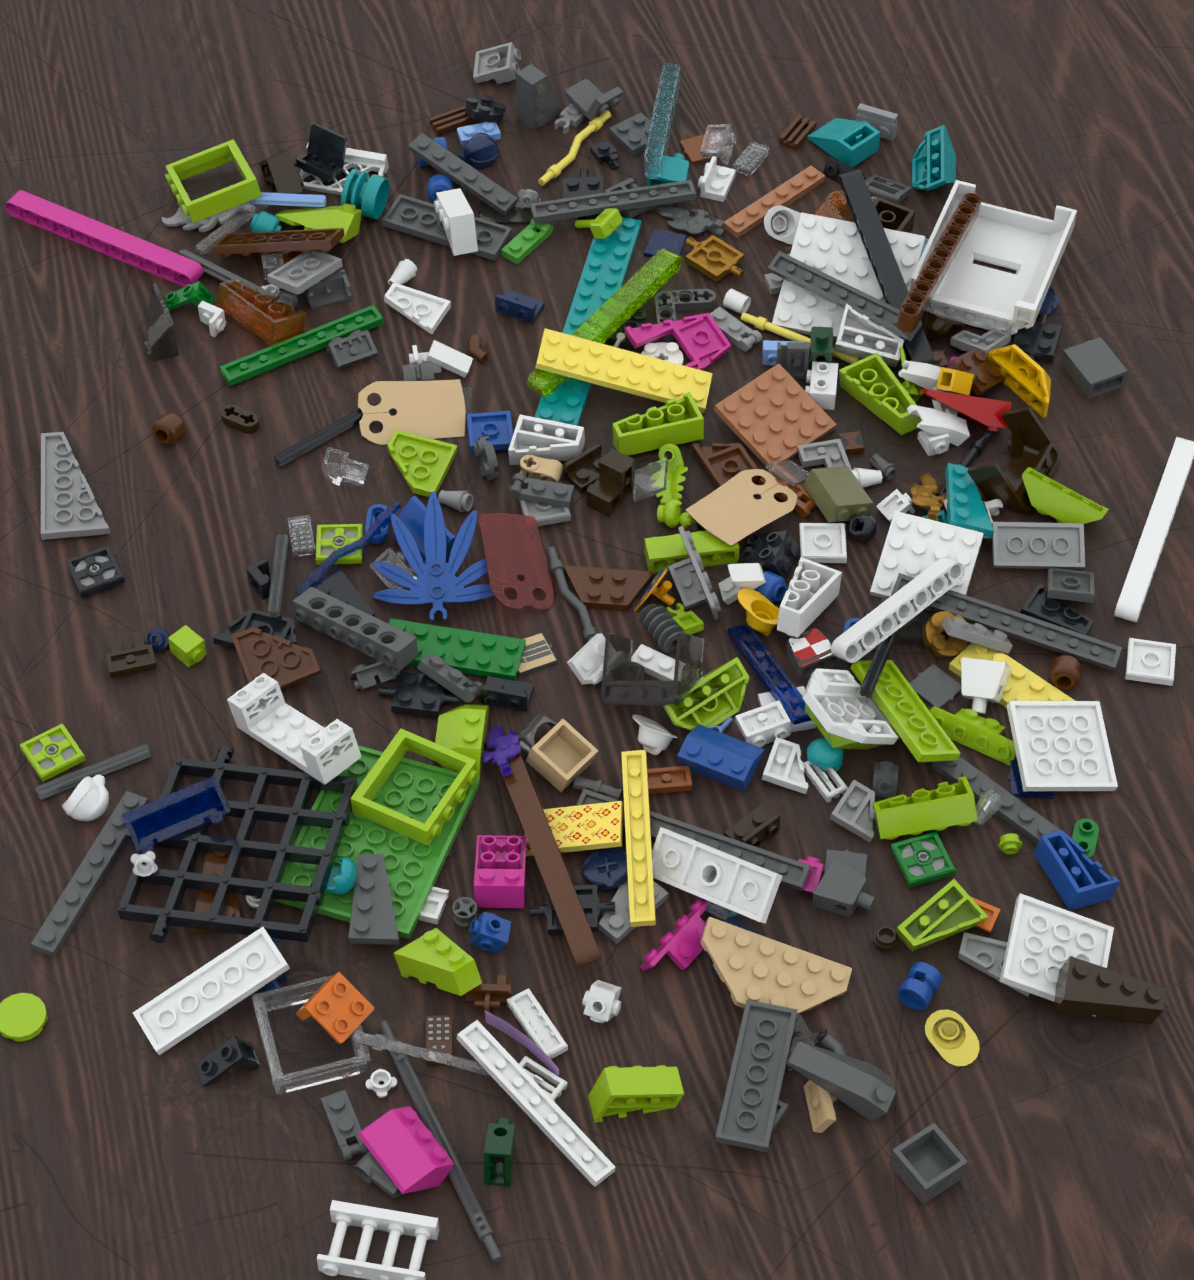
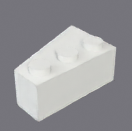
[834,304,904,367]

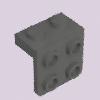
[564,79,623,121]

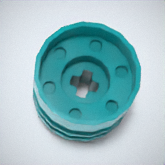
[341,168,390,220]

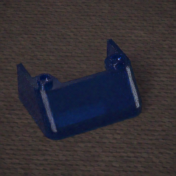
[119,775,231,854]

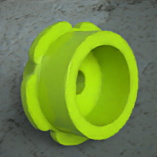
[998,833,1022,855]

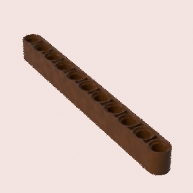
[896,193,982,332]
[499,753,602,968]

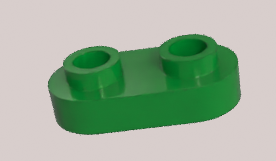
[1072,819,1099,860]

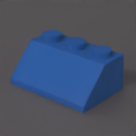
[393,496,455,564]
[677,724,765,793]

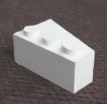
[434,188,478,256]
[508,415,585,465]

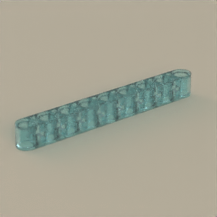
[644,63,680,179]

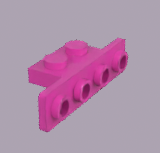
[640,898,712,971]

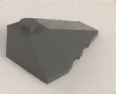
[787,1041,896,1122]

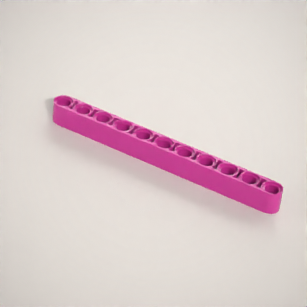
[5,190,204,287]

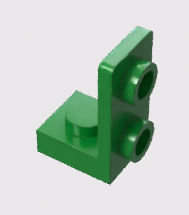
[163,281,215,312]

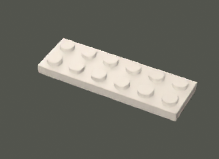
[133,927,290,1055]

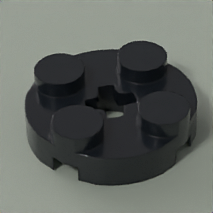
[465,96,506,122]

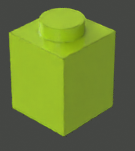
[168,625,207,667]

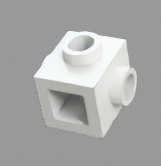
[582,980,622,1023]

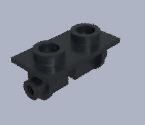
[823,156,866,183]

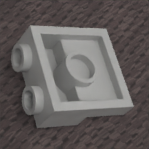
[473,42,521,84]

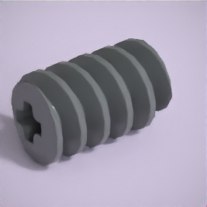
[638,604,686,653]

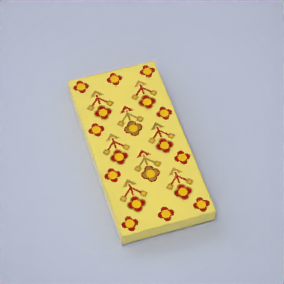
[525,801,623,856]

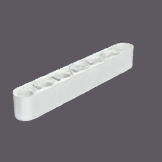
[831,557,965,663]

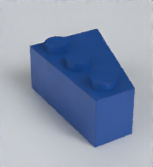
[1033,830,1120,911]

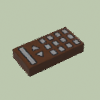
[426,1015,452,1066]

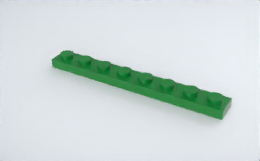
[220,305,384,386]

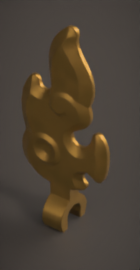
[910,473,946,521]

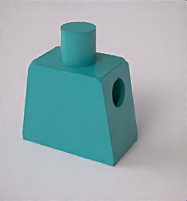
[647,153,689,186]

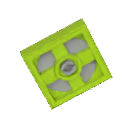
[316,524,363,565]
[20,723,86,782]

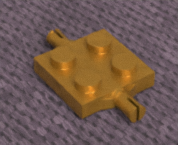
[685,235,745,282]

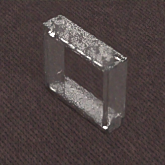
[251,973,371,1095]

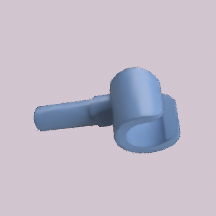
[709,717,733,733]

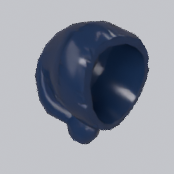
[458,132,499,169]

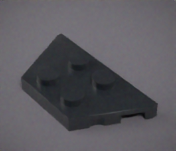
[213,608,297,649]

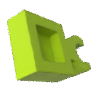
[667,603,704,636]

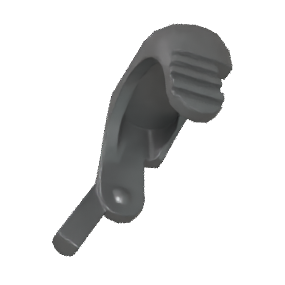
[518,713,557,754]

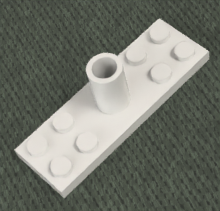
[652,827,783,924]

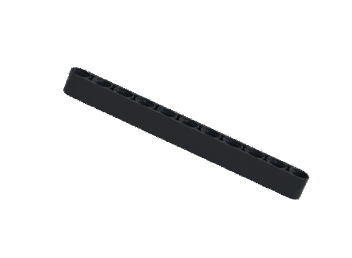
[839,169,935,365]

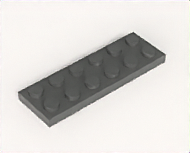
[382,194,512,261]
[715,1000,797,1152]

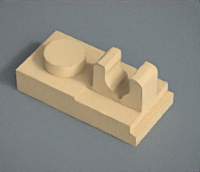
[803,1080,837,1133]

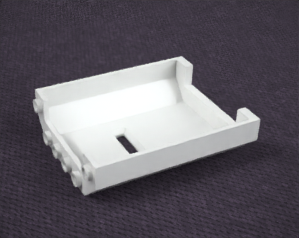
[910,180,1077,335]

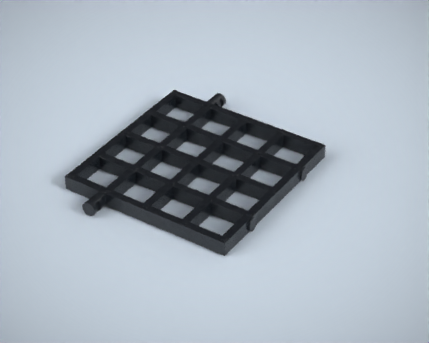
[117,746,358,943]

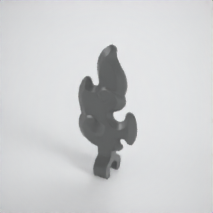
[655,206,724,237]

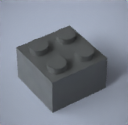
[890,1123,968,1204]

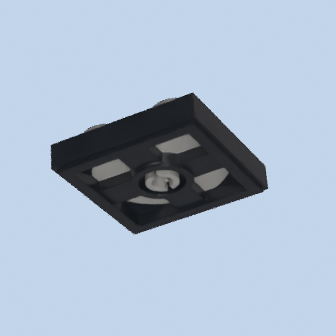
[65,546,125,598]

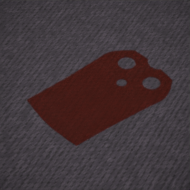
[477,513,556,609]

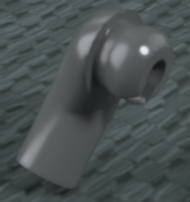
[820,1033,847,1056]

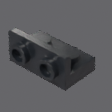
[480,675,534,712]

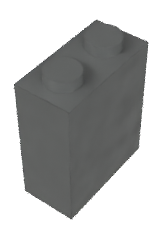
[1061,337,1128,399]

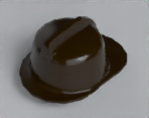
[922,311,966,340]

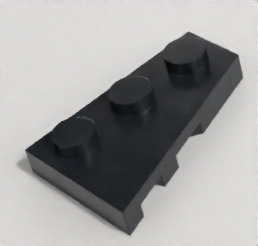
[1020,583,1094,636]

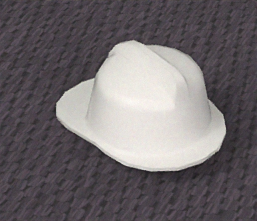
[764,205,801,245]
[632,715,678,755]

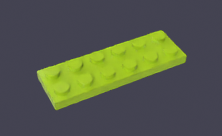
[851,660,961,762]

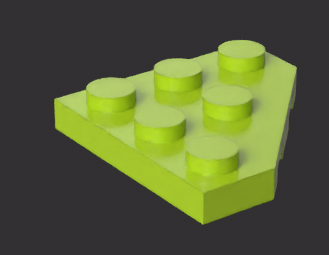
[387,430,458,497]

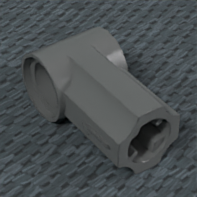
[354,1151,402,1198]

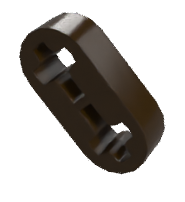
[220,404,259,434]

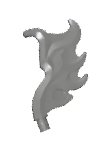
[162,193,256,232]

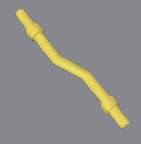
[538,111,611,186]

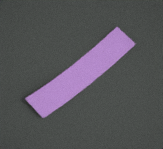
[485,1011,559,1077]

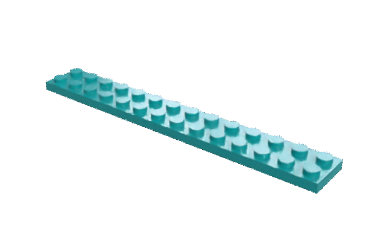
[535,217,642,426]

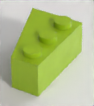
[896,879,988,952]
[394,928,482,996]

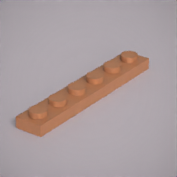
[723,166,825,239]

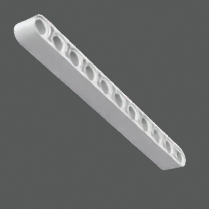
[1114,437,1194,623]

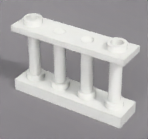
[317,1200,439,1280]

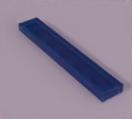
[727,623,812,725]

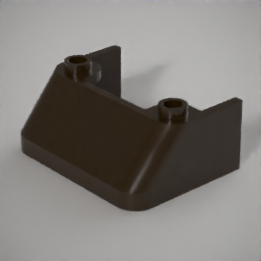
[967,407,1061,512]

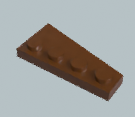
[190,851,241,935]

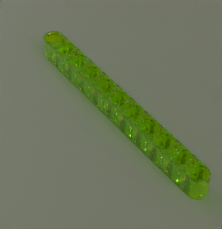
[526,248,683,397]

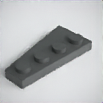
[348,854,400,945]

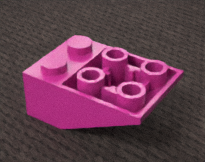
[474,835,527,908]

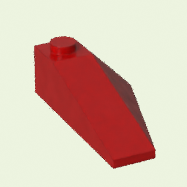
[921,389,1012,432]

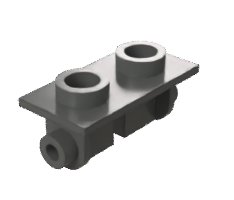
[350,660,400,691]

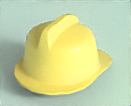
[925,1009,980,1066]

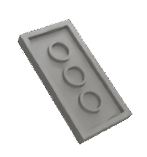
[992,522,1085,570]

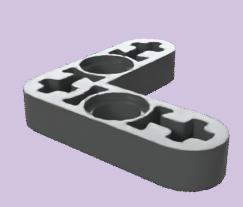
[655,289,716,342]

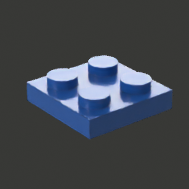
[467,411,513,452]

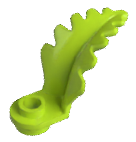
[651,443,688,504]

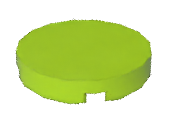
[0,993,48,1042]

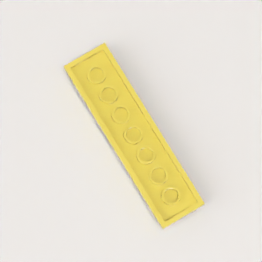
[535,328,713,413]

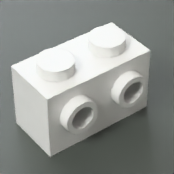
[805,361,838,410]

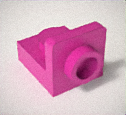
[793,856,825,893]

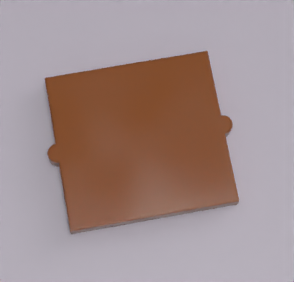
[679,132,725,165]

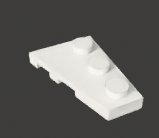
[384,283,451,334]

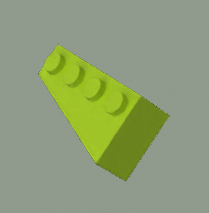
[839,353,921,435]
[613,392,704,456]
[873,776,978,840]

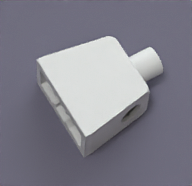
[961,657,1011,715]

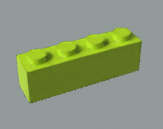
[644,531,739,573]

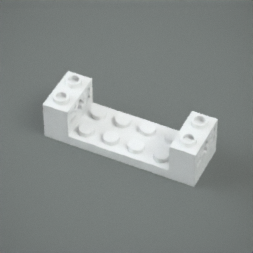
[227,673,362,785]

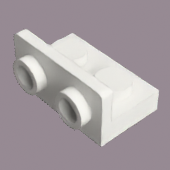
[698,156,736,202]
[567,633,624,685]
[735,700,791,748]

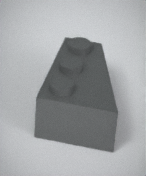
[516,64,562,131]

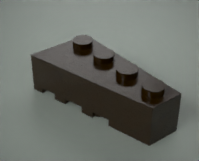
[1052,956,1167,1024]

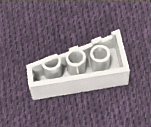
[777,557,842,638]

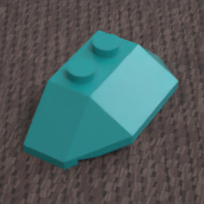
[912,125,956,191]

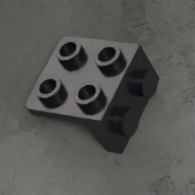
[296,123,347,182]
[737,530,800,582]

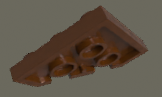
[231,627,322,690]

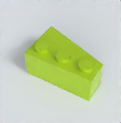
[588,1065,684,1123]

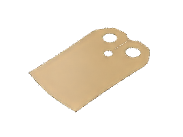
[358,379,466,445]
[686,469,797,546]

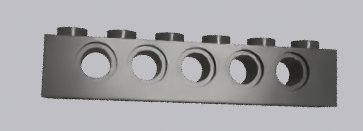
[292,587,418,670]

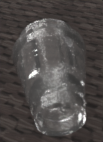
[975,788,1004,826]

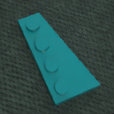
[945,463,994,538]

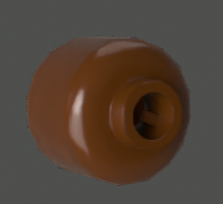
[152,412,186,445]
[1050,655,1081,690]

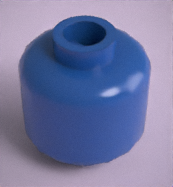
[426,174,453,203]
[754,571,787,604]

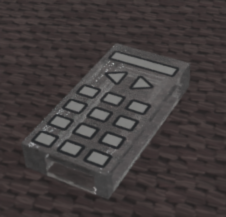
[732,141,770,177]
[287,515,316,557]

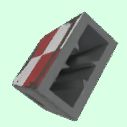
[786,628,839,682]

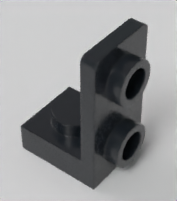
[195,1036,260,1086]

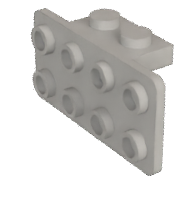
[668,526,721,620]

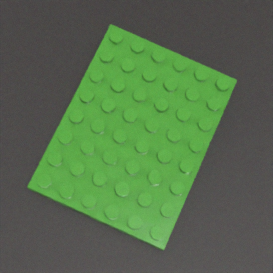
[275,745,480,940]

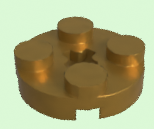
[922,611,968,659]

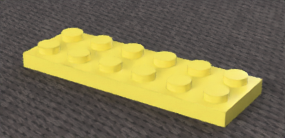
[949,643,1075,708]

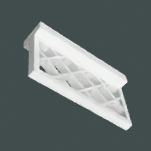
[299,142,389,195]

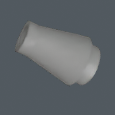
[438,490,473,513]

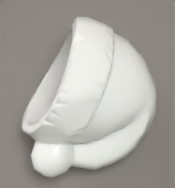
[62,774,109,822]

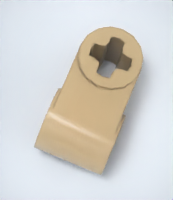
[520,455,563,483]

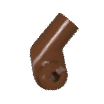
[468,334,489,363]

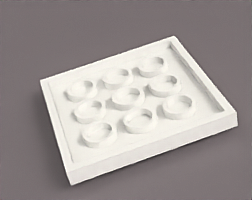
[870,511,984,612]
[1006,701,1118,791]
[999,893,1114,1016]

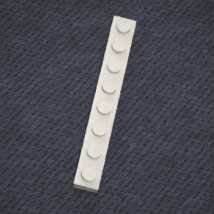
[457,1020,615,1187]

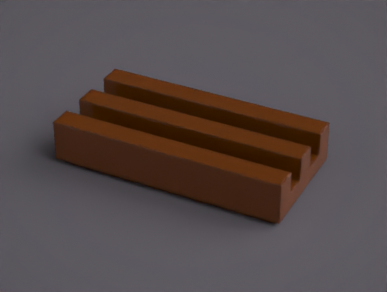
[429,105,474,135]
[779,114,817,150]

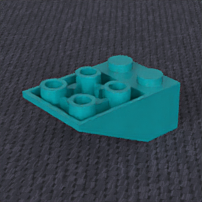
[807,118,880,167]

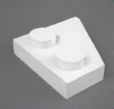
[761,737,808,794]

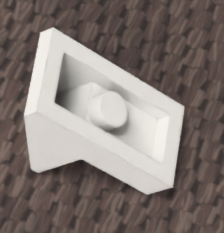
[718,563,766,605]

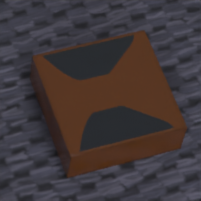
[838,431,865,455]

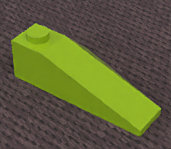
[275,204,362,243]

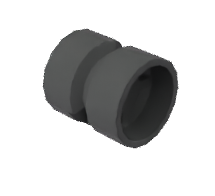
[402,362,435,381]

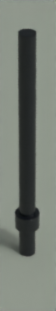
[920,430,992,517]

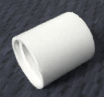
[723,289,751,314]

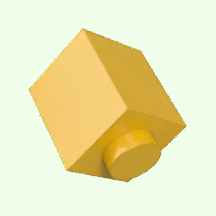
[936,367,974,396]

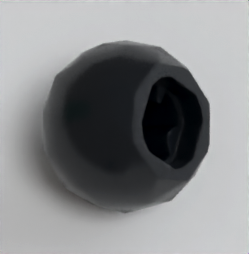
[848,514,877,542]

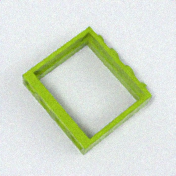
[165,139,262,223]
[350,728,479,846]

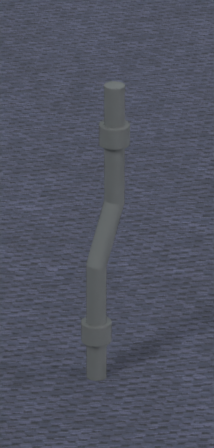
[547,547,598,642]

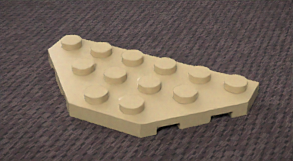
[700,917,852,1015]

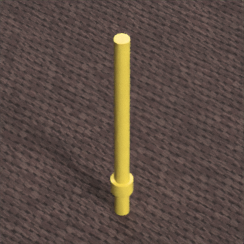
[741,312,860,364]

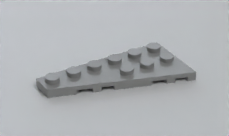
[41,432,110,540]

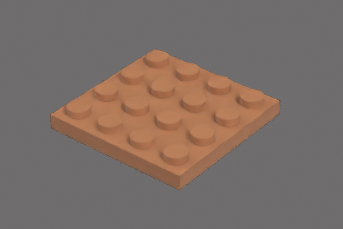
[713,363,837,470]

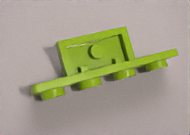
[930,706,1016,765]

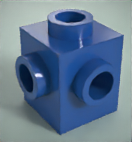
[469,912,511,954]

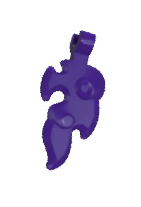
[481,725,522,777]

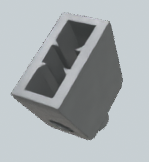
[812,857,876,917]

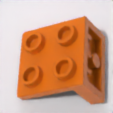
[296,972,374,1044]

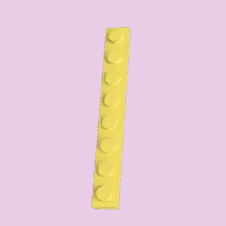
[621,750,656,927]

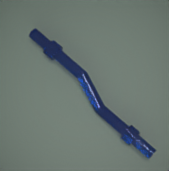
[296,501,401,595]

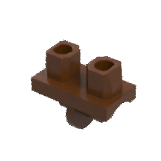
[465,974,512,1015]

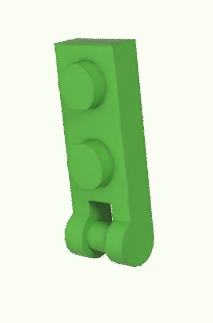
[501,219,553,264]

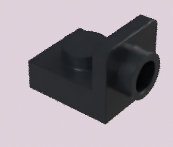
[246,558,271,600]

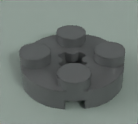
[473,435,499,481]

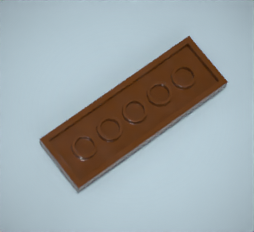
[212,228,345,257]

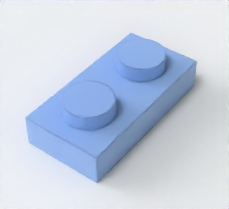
[457,122,501,147]

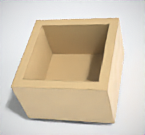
[526,719,599,793]

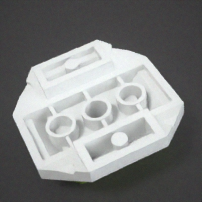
[803,668,899,750]

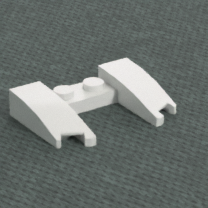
[898,360,970,446]

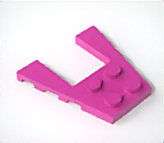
[624,313,731,371]

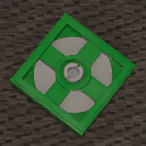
[890,831,956,888]

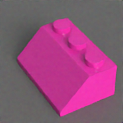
[358,1106,454,1194]

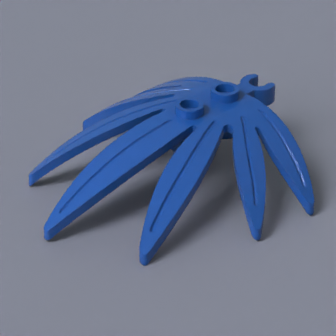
[372,492,503,622]

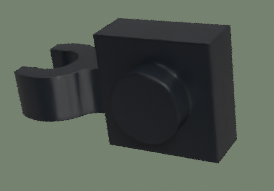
[590,140,619,170]

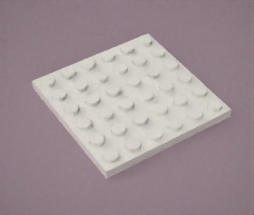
[772,212,925,340]

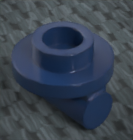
[147,628,170,651]

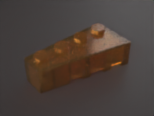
[216,279,307,345]

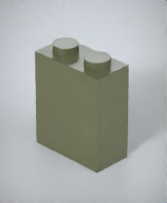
[803,466,873,522]

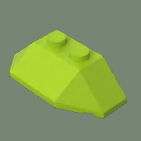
[1022,467,1109,524]
[662,657,749,731]
[435,704,489,778]

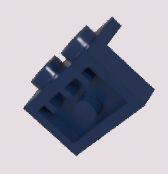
[495,289,545,324]

